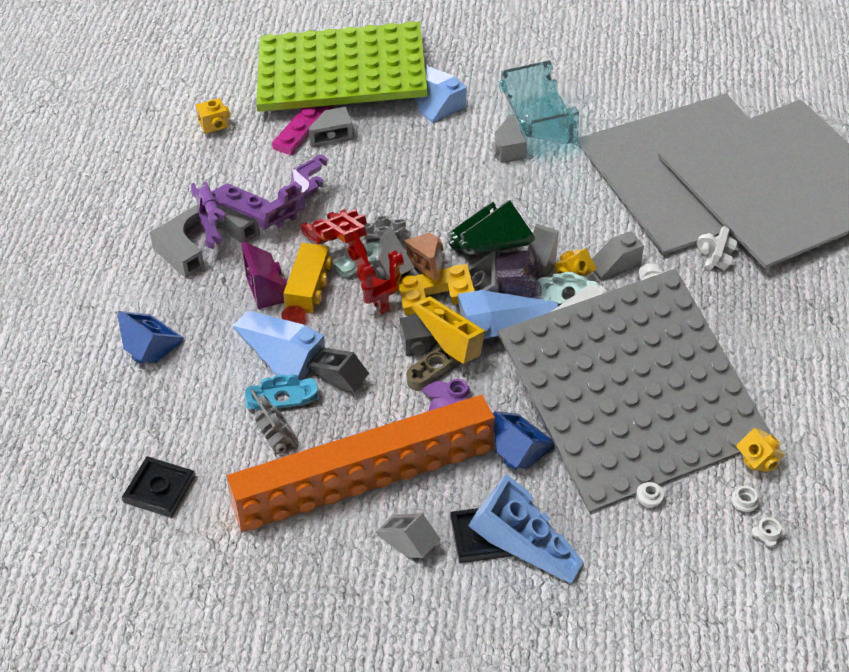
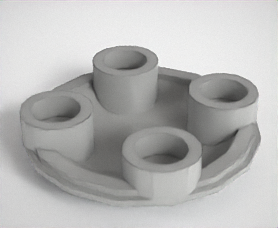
[364,216,406,239]

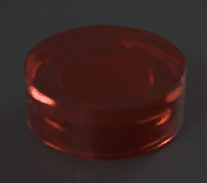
[281,306,306,325]

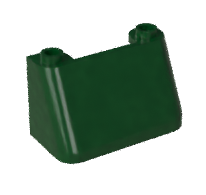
[447,200,535,254]

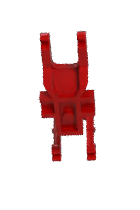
[300,209,404,314]

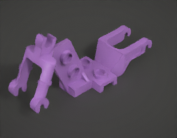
[190,155,328,249]

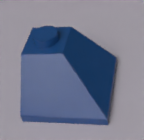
[117,311,184,364]
[493,411,555,470]

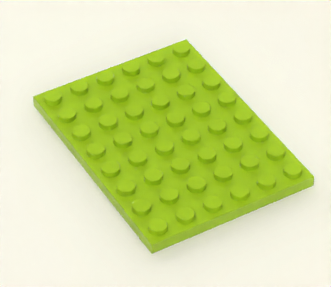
[256,21,428,112]

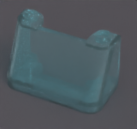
[498,60,579,144]

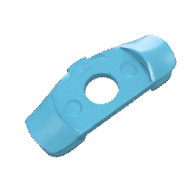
[245,374,320,410]

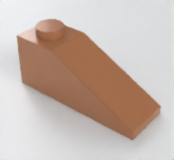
[404,232,443,281]

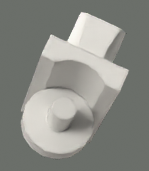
[697,226,737,271]

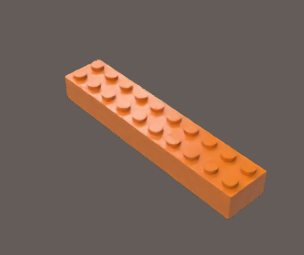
[226,394,495,532]

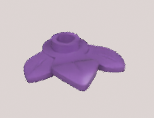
[422,379,470,411]

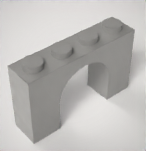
[149,204,260,278]

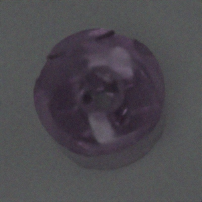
[496,250,542,298]

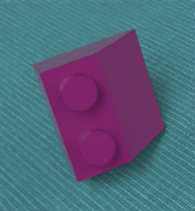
[241,242,287,309]

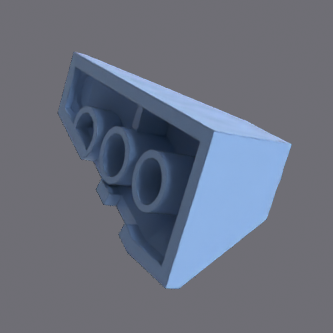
[468,474,583,583]

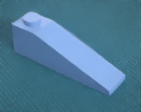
[413,65,467,123]
[457,290,558,340]
[233,310,325,380]

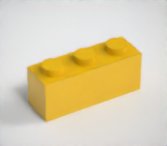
[283,242,333,314]

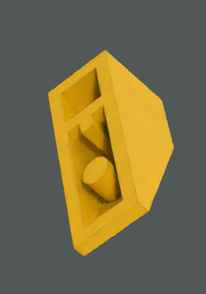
[412,296,485,364]

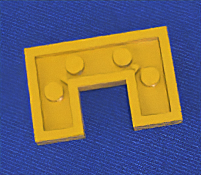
[399,264,474,316]

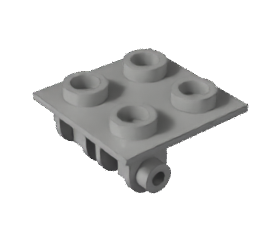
[251,389,298,453]

